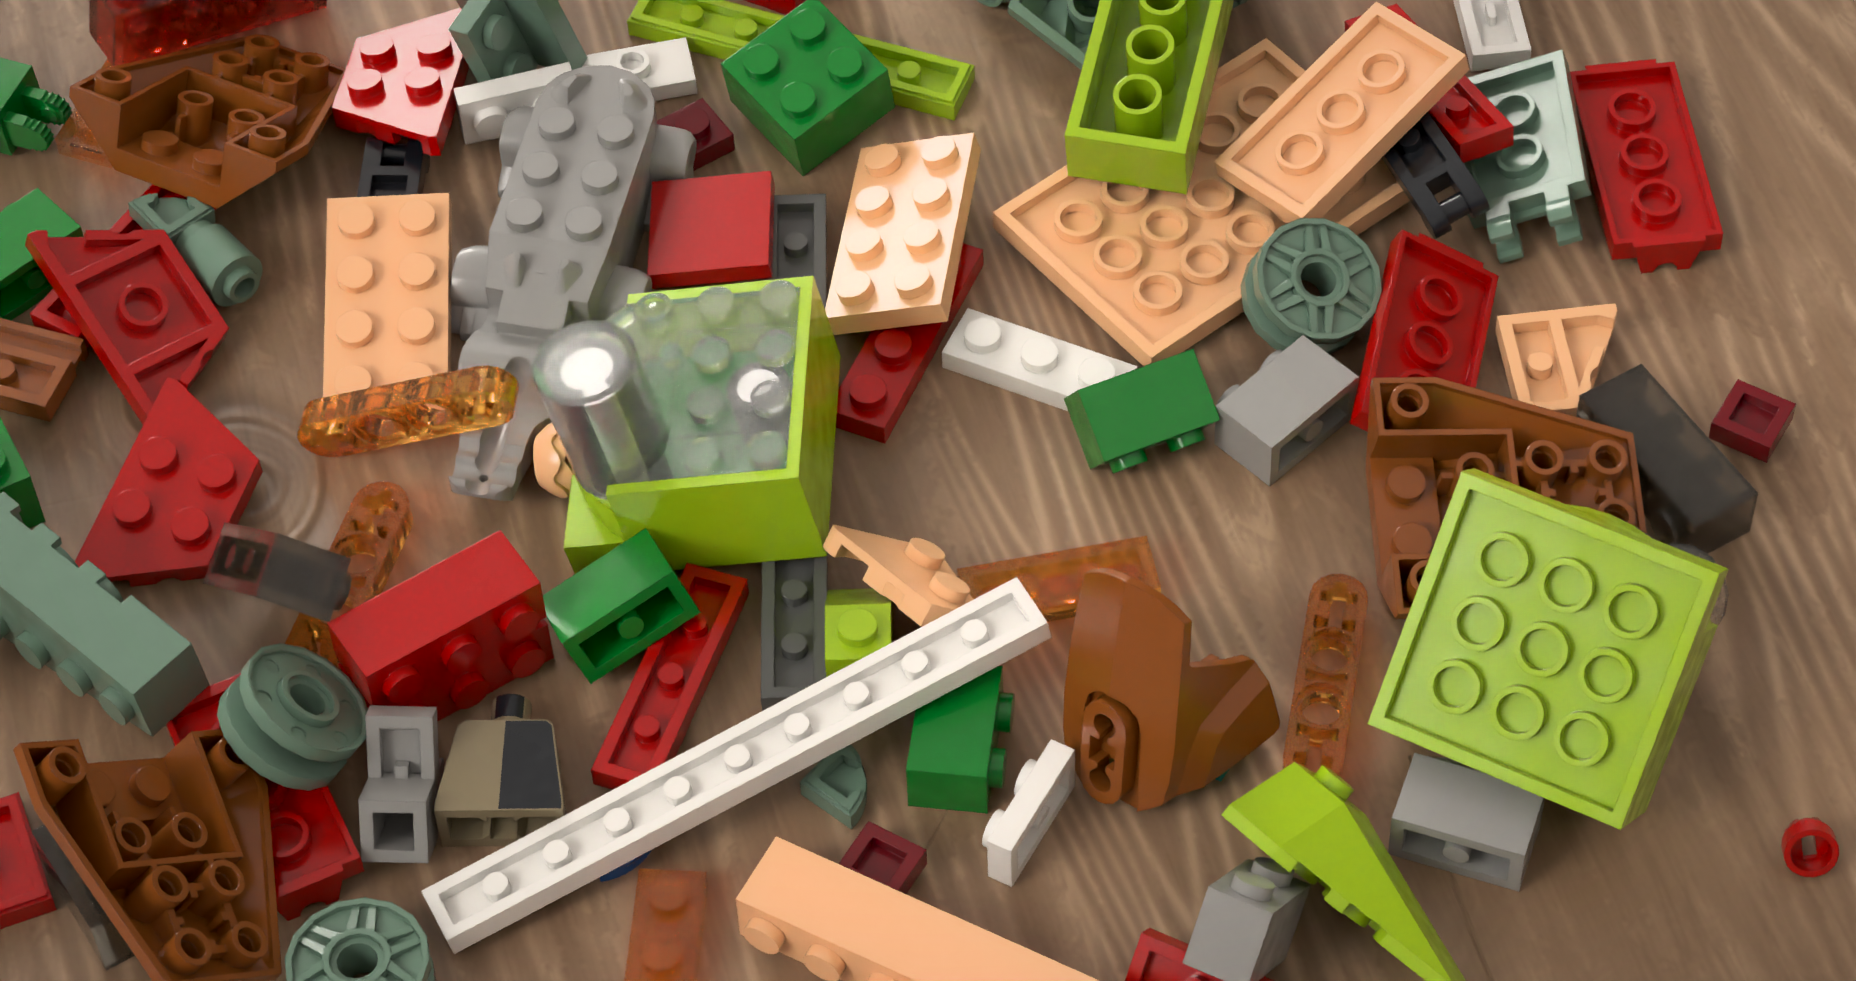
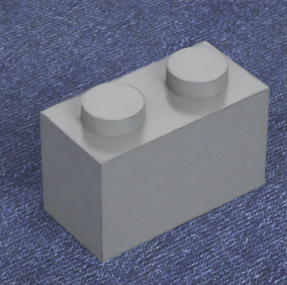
[1214,335,1359,486]
[1388,753,1545,892]
[1182,857,1311,981]

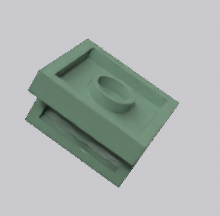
[448,0,588,83]

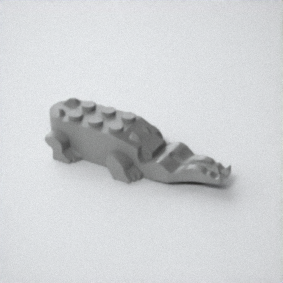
[448,65,697,501]

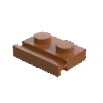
[0,318,89,422]

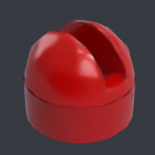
[1781,817,1839,877]

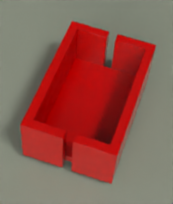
[327,530,554,722]

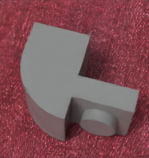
[358,705,444,863]

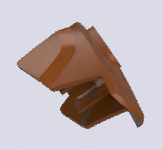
[1063,568,1280,812]

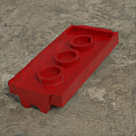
[1570,59,1724,274]
[1350,229,1499,432]
[165,673,365,921]

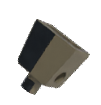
[434,694,567,847]

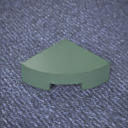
[128,193,216,245]
[800,744,867,830]

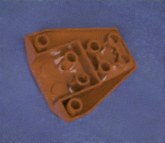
[69,34,346,209]
[1365,377,1647,619]
[13,729,282,981]

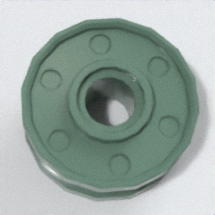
[1240,218,1382,354]
[217,643,368,791]
[284,897,436,981]

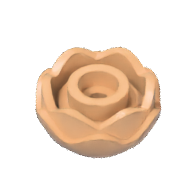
[533,420,574,498]

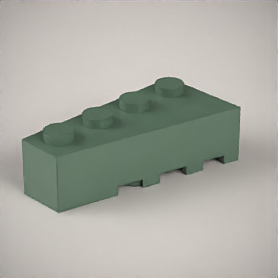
[0,492,210,737]

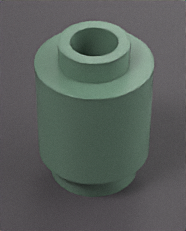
[175,220,263,306]

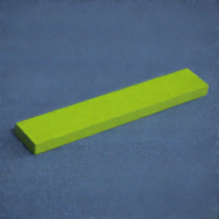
[627,0,975,120]

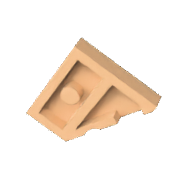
[1495,303,1617,419]
[823,524,974,627]

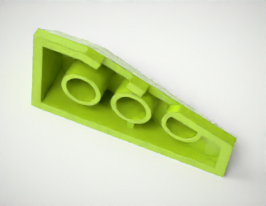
[1221,762,1466,981]

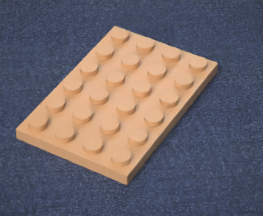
[993,38,1410,366]

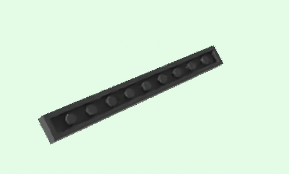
[761,194,828,711]

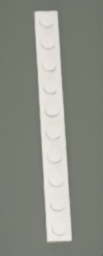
[421,577,1052,954]

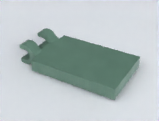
[1464,49,1592,264]

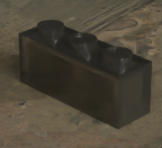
[1576,364,1758,558]
[203,522,352,622]

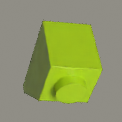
[825,588,893,677]

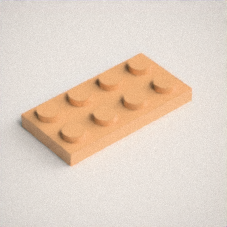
[1214,2,1470,222]
[825,133,981,335]
[323,193,452,428]

